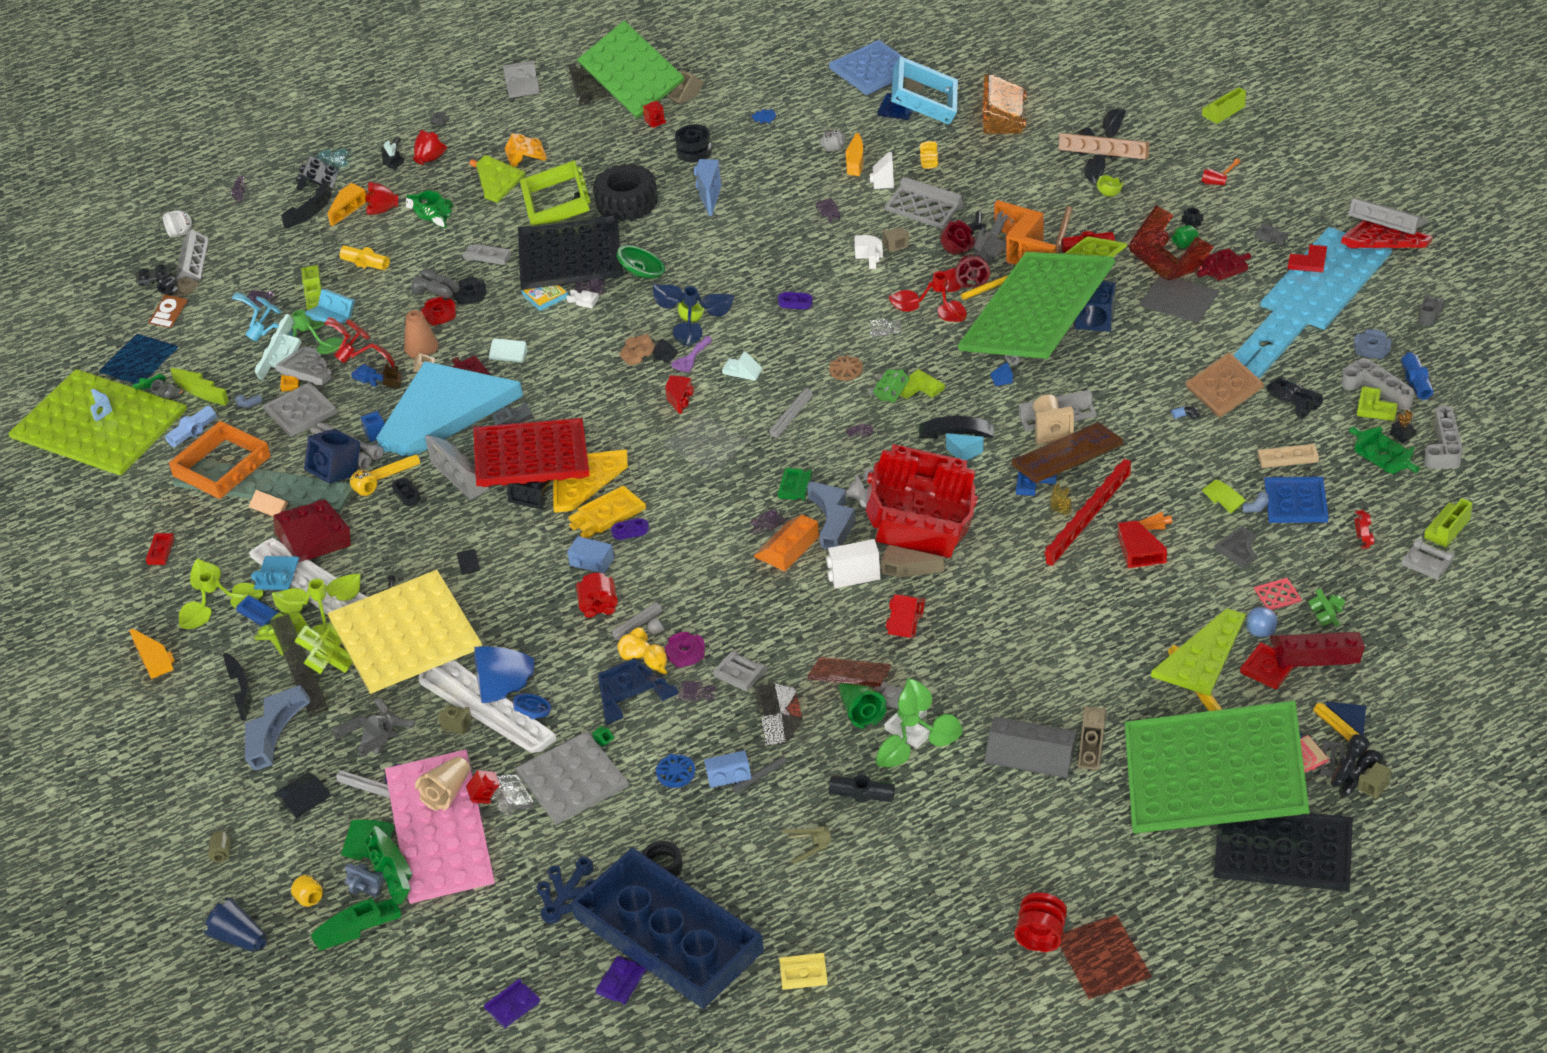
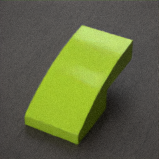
[1202,479,1246,513]

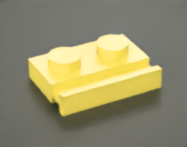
[779,953,828,990]

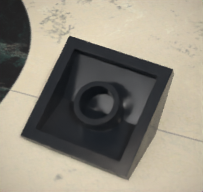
[274,772,331,818]

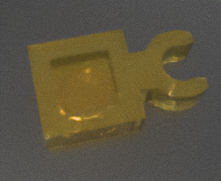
[1051,483,1071,516]

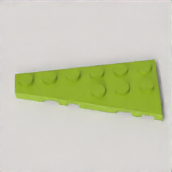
[1151,608,1246,696]

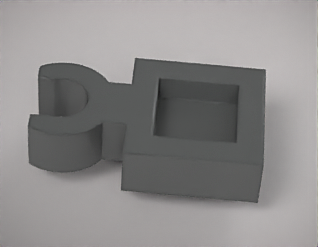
[1255,224,1288,245]

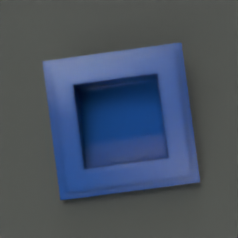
[990,362,1013,386]

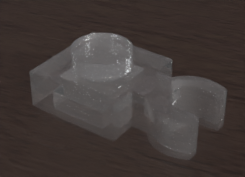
[870,319,901,337]

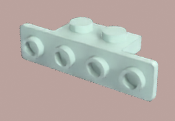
[255,314,301,380]

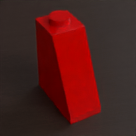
[1118,521,1167,568]

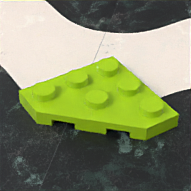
[476,155,526,203]

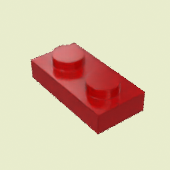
[145,533,175,565]

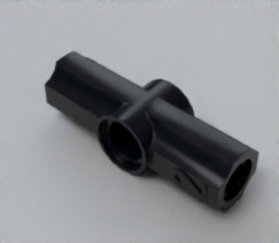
[829,775,895,803]

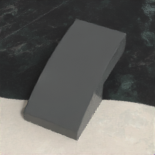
[492,403,534,425]

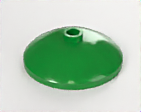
[616,245,665,279]

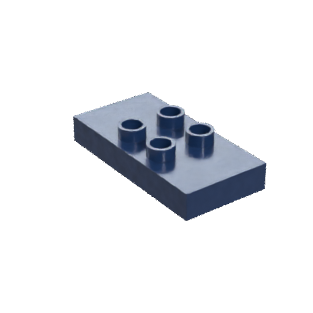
[571,847,764,1010]

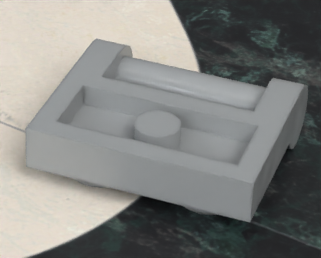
[1401,538,1455,580]
[713,650,768,692]

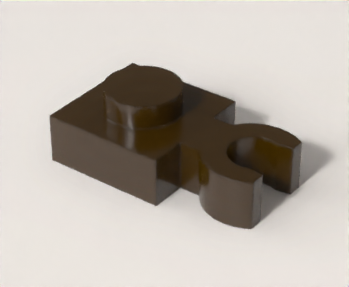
[382,364,401,388]

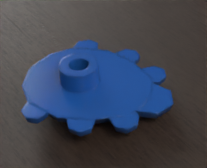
[751,109,776,124]

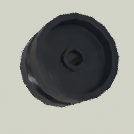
[675,124,712,163]

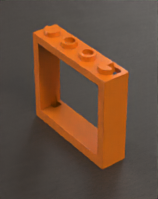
[169,421,271,499]

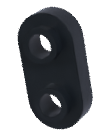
[392,478,421,506]

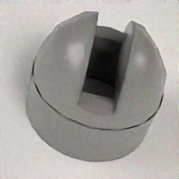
[647,617,664,635]

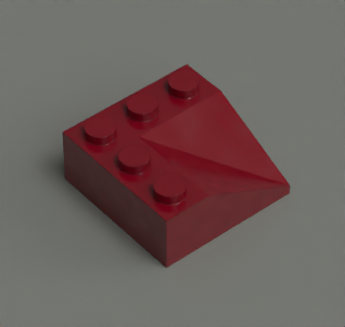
[273,499,351,563]

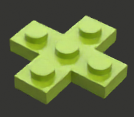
[294,625,352,674]

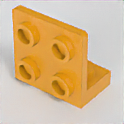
[504,133,547,167]

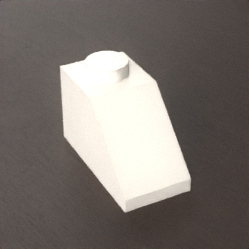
[870,152,894,189]

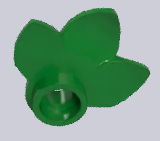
[132,374,166,390]

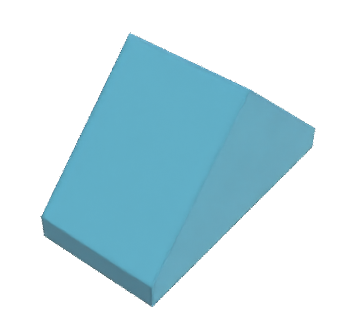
[946,433,984,460]

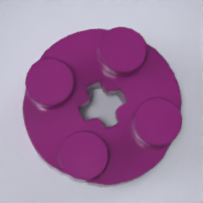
[665,632,705,668]

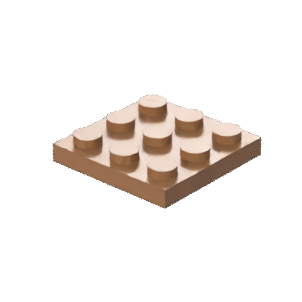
[1185,352,1264,418]

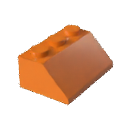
[754,514,819,571]

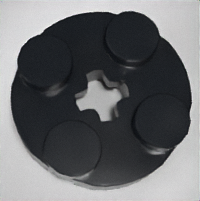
[452,277,487,305]

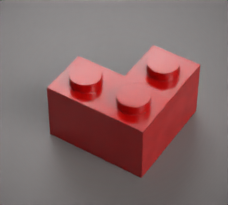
[886,594,926,638]

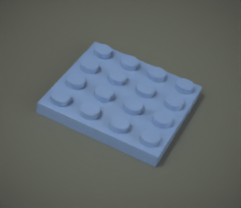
[829,40,905,95]

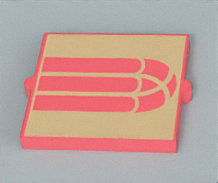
[1300,735,1329,772]

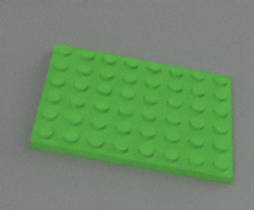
[957,252,1115,359]
[1125,701,1310,834]

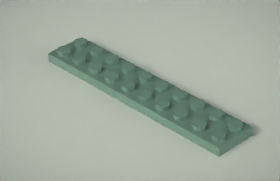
[173,459,354,514]

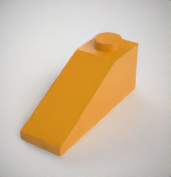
[327,183,366,226]
[129,628,175,679]

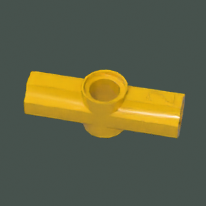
[339,245,390,270]

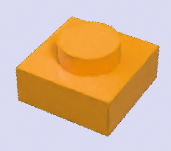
[280,375,300,392]

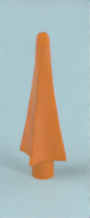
[1138,512,1173,530]

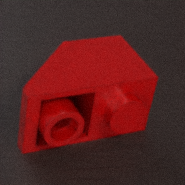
[665,375,694,414]

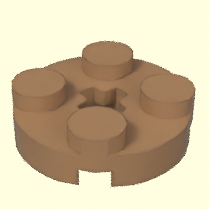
[619,334,655,365]

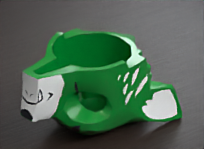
[406,190,453,228]

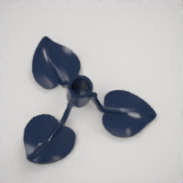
[653,284,734,346]

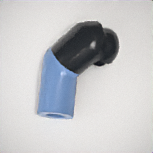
[1171,406,1200,420]

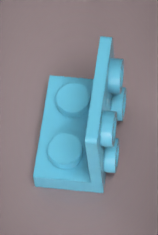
[306,289,355,327]

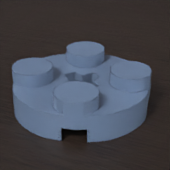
[1354,329,1391,359]

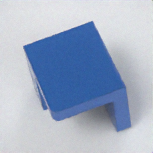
[360,411,384,443]

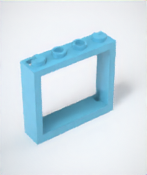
[891,56,958,124]

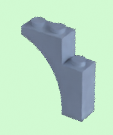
[807,481,856,549]
[245,685,310,770]

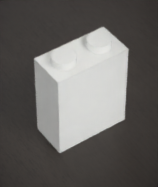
[826,539,881,588]

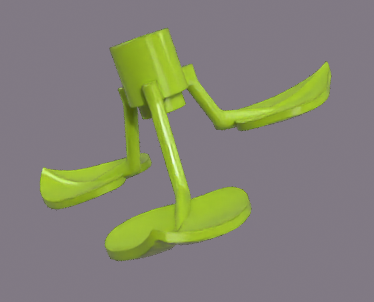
[179,558,264,629]
[272,573,361,635]

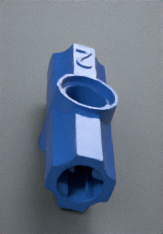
[1401,352,1433,400]

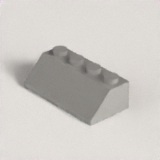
[425,435,489,500]

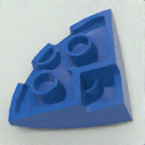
[474,646,534,703]

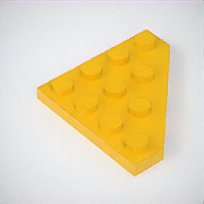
[553,449,628,513]

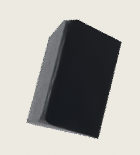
[653,339,678,363]
[457,549,480,575]

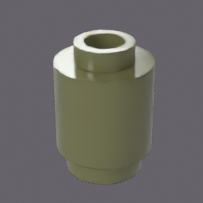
[208,831,231,863]

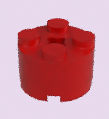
[576,573,618,618]

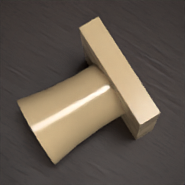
[1033,395,1074,445]

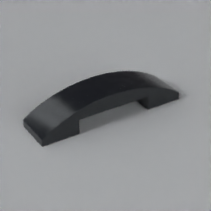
[281,181,332,228]
[919,416,994,439]
[223,653,251,721]

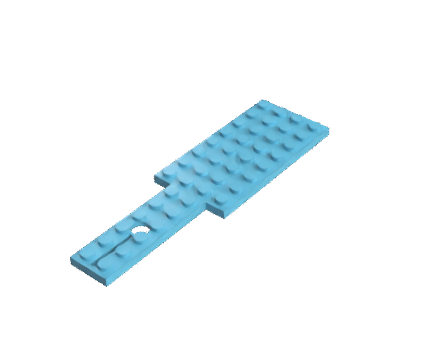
[1233,227,1392,379]

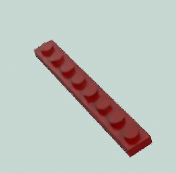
[1044,459,1131,566]

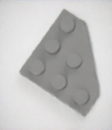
[276,346,331,385]

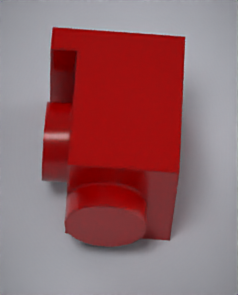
[643,101,666,128]
[466,770,500,804]

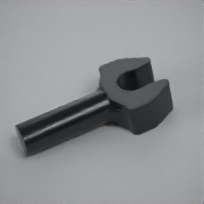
[969,211,986,235]

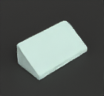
[489,338,528,362]

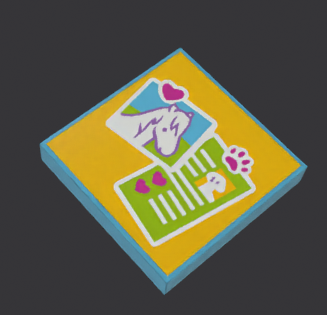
[521,285,569,311]

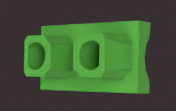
[1308,588,1345,627]

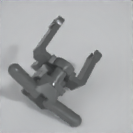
[974,211,1008,263]
[333,697,415,757]

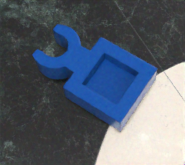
[351,364,382,387]

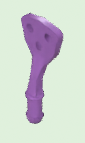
[671,336,712,372]

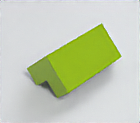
[1202,87,1246,124]
[1424,498,1473,548]

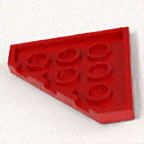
[1341,220,1433,248]

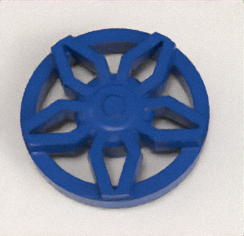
[513,694,551,719]
[656,754,695,788]

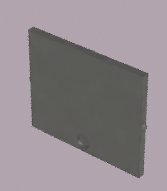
[1139,274,1219,323]

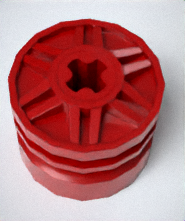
[1014,892,1067,952]

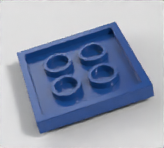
[1264,477,1328,523]

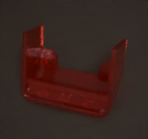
[1129,205,1214,280]

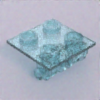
[313,148,352,168]

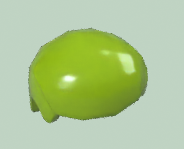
[1096,175,1124,197]
[678,301,704,322]

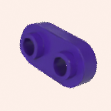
[778,292,813,309]
[611,518,649,540]

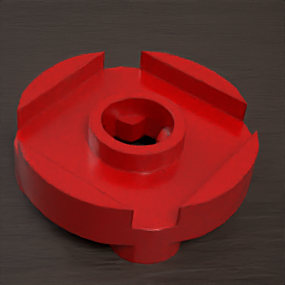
[421,297,456,326]
[1354,509,1374,549]

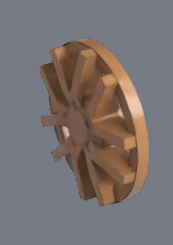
[829,355,863,380]

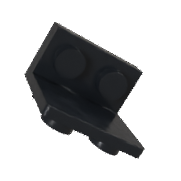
[507,480,553,510]

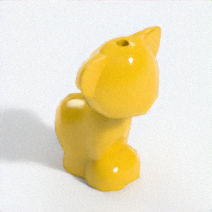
[617,628,668,674]

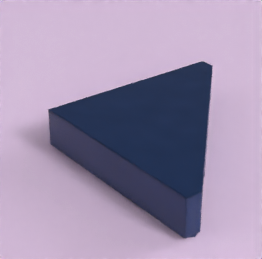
[1326,701,1366,736]

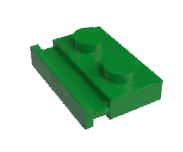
[778,467,812,501]

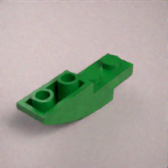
[364,826,413,904]
[311,898,401,951]

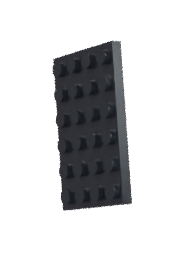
[1214,813,1353,892]

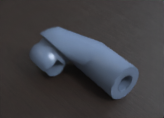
[235,394,263,408]
[1243,492,1269,513]

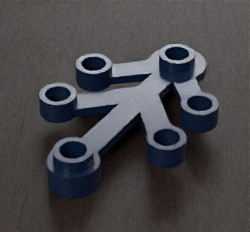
[537,857,595,924]

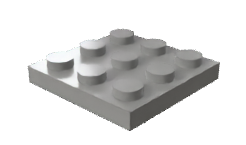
[263,382,337,437]

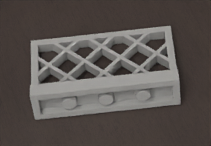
[884,177,963,229]
[1348,198,1429,234]

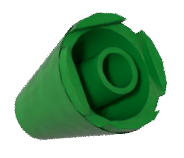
[838,678,887,729]

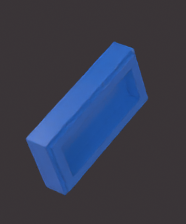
[236,595,278,626]

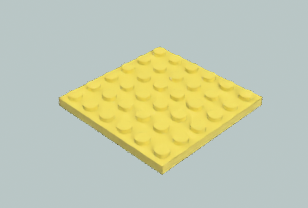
[327,570,482,694]

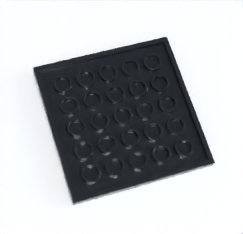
[518,214,623,290]

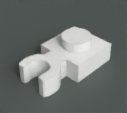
[566,290,599,308]

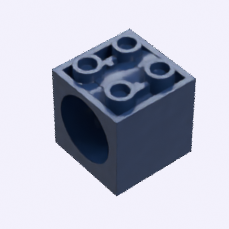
[1075,281,1116,332]
[304,428,361,483]

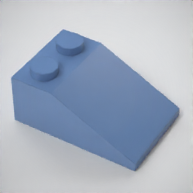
[694,159,721,216]

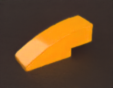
[845,133,864,176]

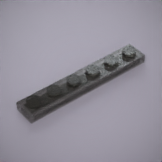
[270,614,329,717]

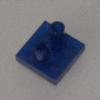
[878,84,913,120]

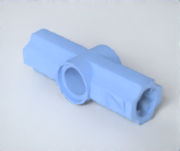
[165,406,217,448]

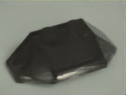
[753,683,803,748]

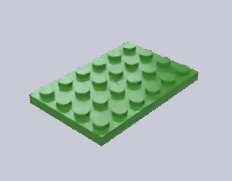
[577,21,685,119]

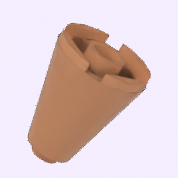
[404,310,438,358]

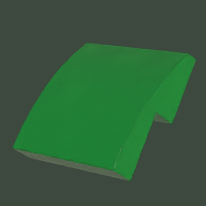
[340,819,395,861]

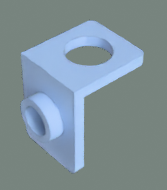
[90,389,112,421]

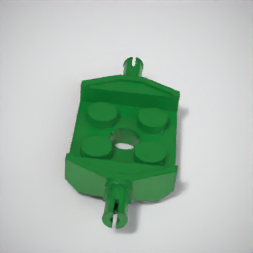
[1349,426,1420,474]

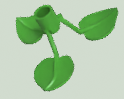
[292,310,343,354]
[876,678,963,767]

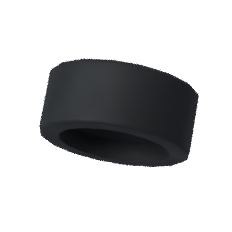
[642,841,683,877]

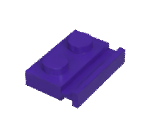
[596,956,646,1005]
[484,979,540,1028]

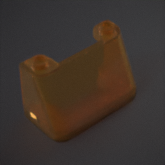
[983,74,1027,134]

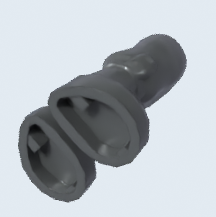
[411,269,460,298]

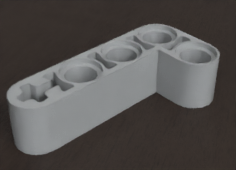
[1342,358,1414,410]
[1424,405,1463,469]

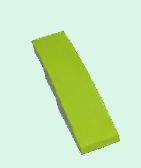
[301,265,322,311]
[170,368,229,406]

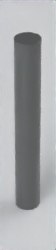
[732,756,787,794]

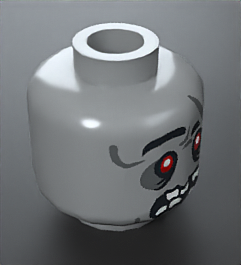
[821,130,846,152]

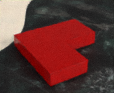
[1288,245,1327,273]

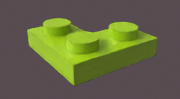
[900,369,945,399]
[1357,386,1398,421]

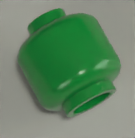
[1172,225,1199,249]

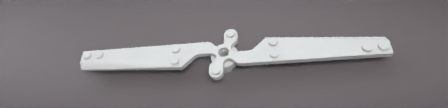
[249,538,557,753]

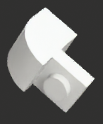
[855,235,883,269]

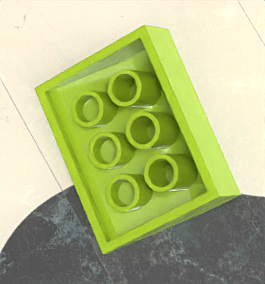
[1064,236,1127,257]

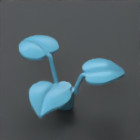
[232,292,298,342]

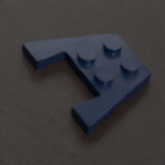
[598,658,678,725]

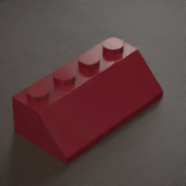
[1270,632,1365,668]

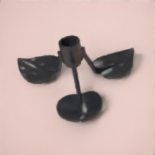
[1077,109,1127,184]

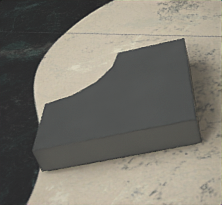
[1214,526,1257,569]

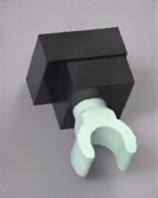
[382,141,404,169]

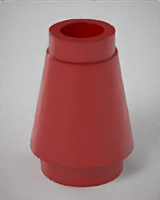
[1201,168,1227,186]

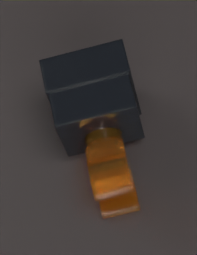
[1390,409,1416,443]

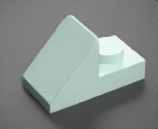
[722,351,762,381]

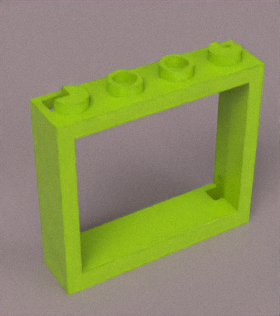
[520,160,591,225]

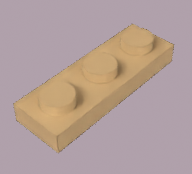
[1257,444,1319,468]

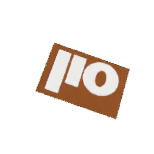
[148,295,188,328]

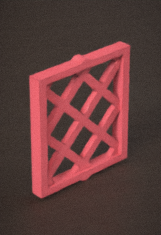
[1254,578,1302,610]

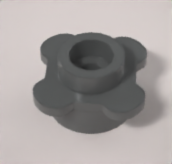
[431,112,449,126]

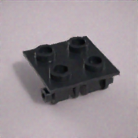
[136,264,172,287]

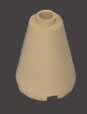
[415,757,470,811]

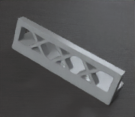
[175,229,209,281]
[1019,390,1096,431]

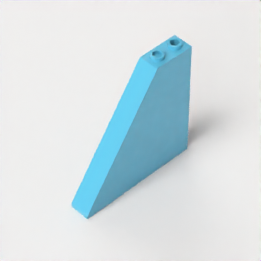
[376,361,523,456]

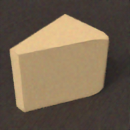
[413,353,435,372]

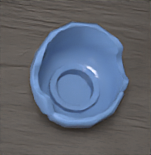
[1246,607,1277,637]

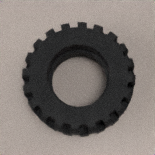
[593,164,658,222]

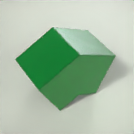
[592,726,615,747]

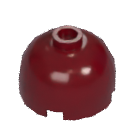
[940,220,975,255]
[955,254,990,289]

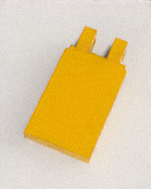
[569,485,646,539]

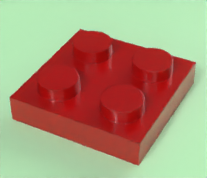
[1240,642,1294,690]

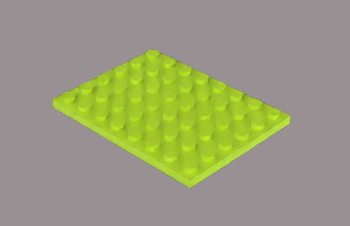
[8,369,187,476]

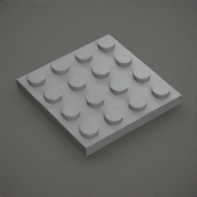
[515,731,629,825]

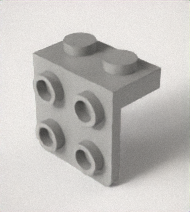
[503,60,540,98]

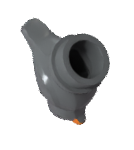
[151,379,183,399]

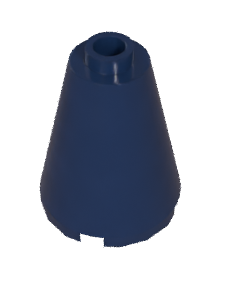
[204,897,267,953]

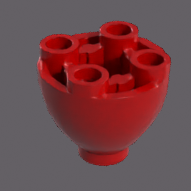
[413,130,447,165]
[365,182,398,215]

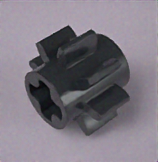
[1182,207,1203,228]
[156,274,178,295]

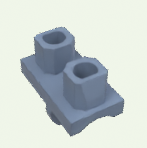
[345,863,384,898]

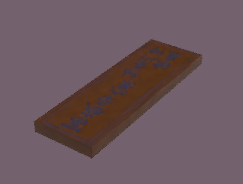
[1012,422,1123,483]

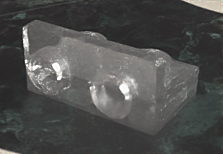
[491,774,534,819]

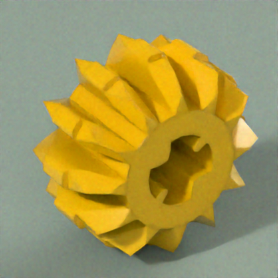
[920,141,939,169]

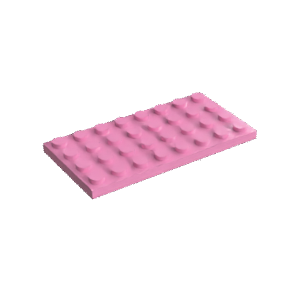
[385,750,495,904]

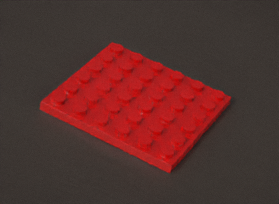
[473,418,590,487]

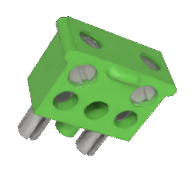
[869,369,910,403]

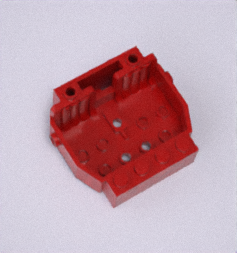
[865,444,978,558]

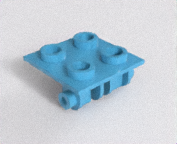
[251,556,299,590]

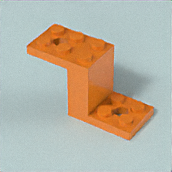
[994,200,1056,265]

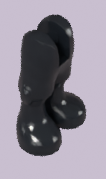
[1267,377,1323,419]
[1330,734,1384,797]

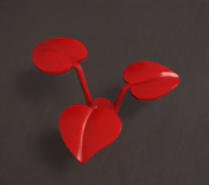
[889,268,967,322]
[324,317,395,369]

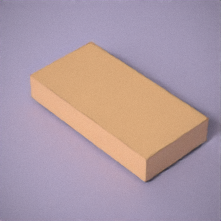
[249,490,288,516]

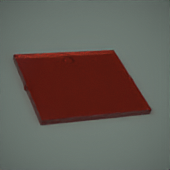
[808,657,891,687]
[1060,915,1152,999]

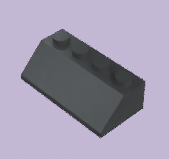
[985,716,1077,778]

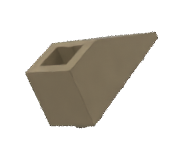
[881,545,945,577]
[1078,706,1107,770]

